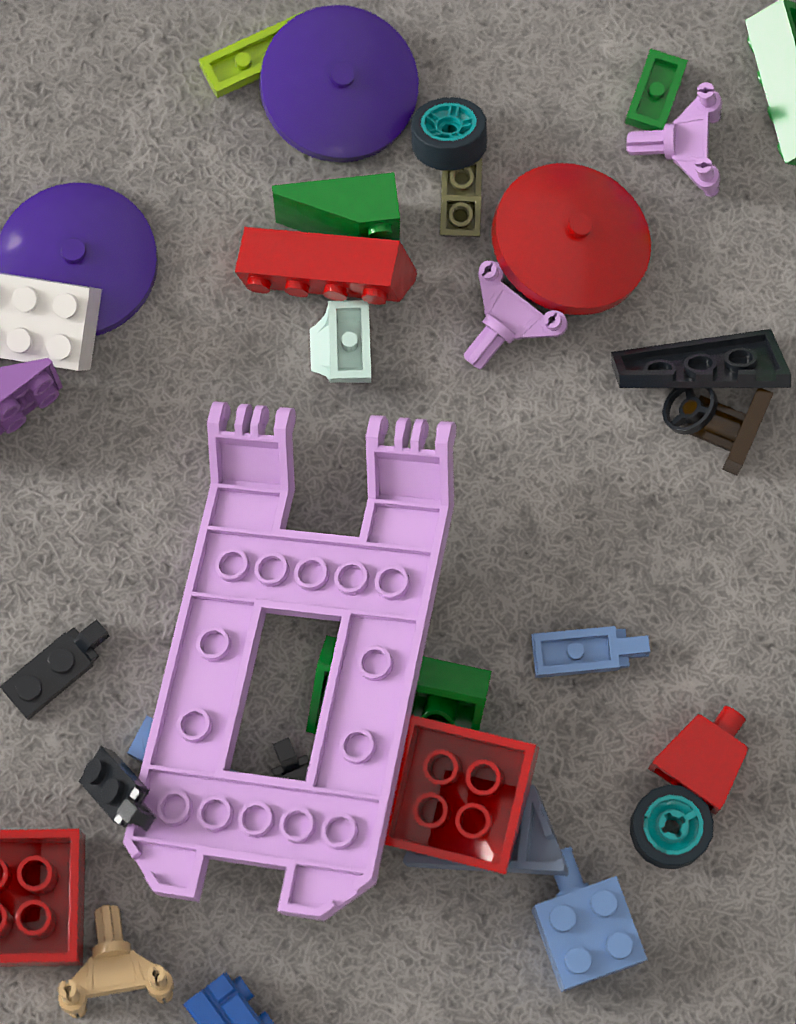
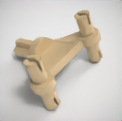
[58,904,174,1018]

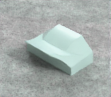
[310,300,371,383]

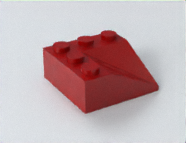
[384,715,540,875]
[0,829,86,967]

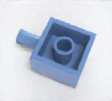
[531,847,648,992]

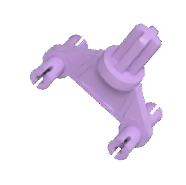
[626,82,722,197]
[464,260,568,369]

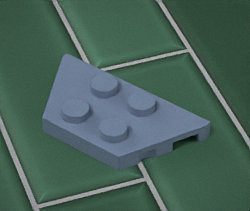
[403,785,569,876]

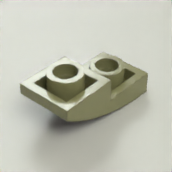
[440,159,482,237]

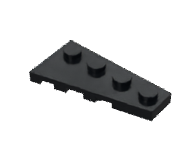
[611,329,792,388]

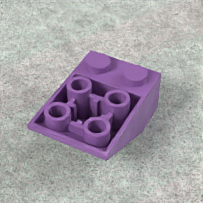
[0,358,63,435]

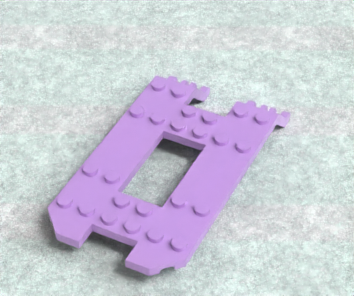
[123,401,456,921]

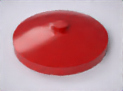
[491,163,651,315]

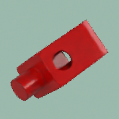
[648,706,748,815]

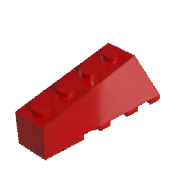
[235,227,418,305]

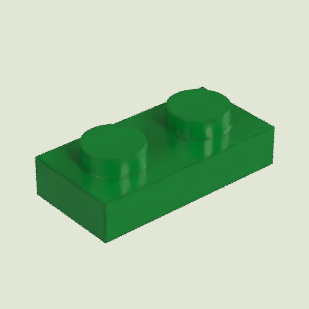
[625,48,688,131]

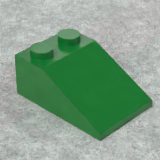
[272,172,400,241]

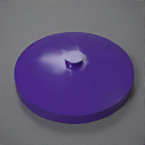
[260,5,419,163]
[0,183,158,336]

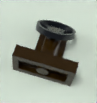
[662,388,774,476]

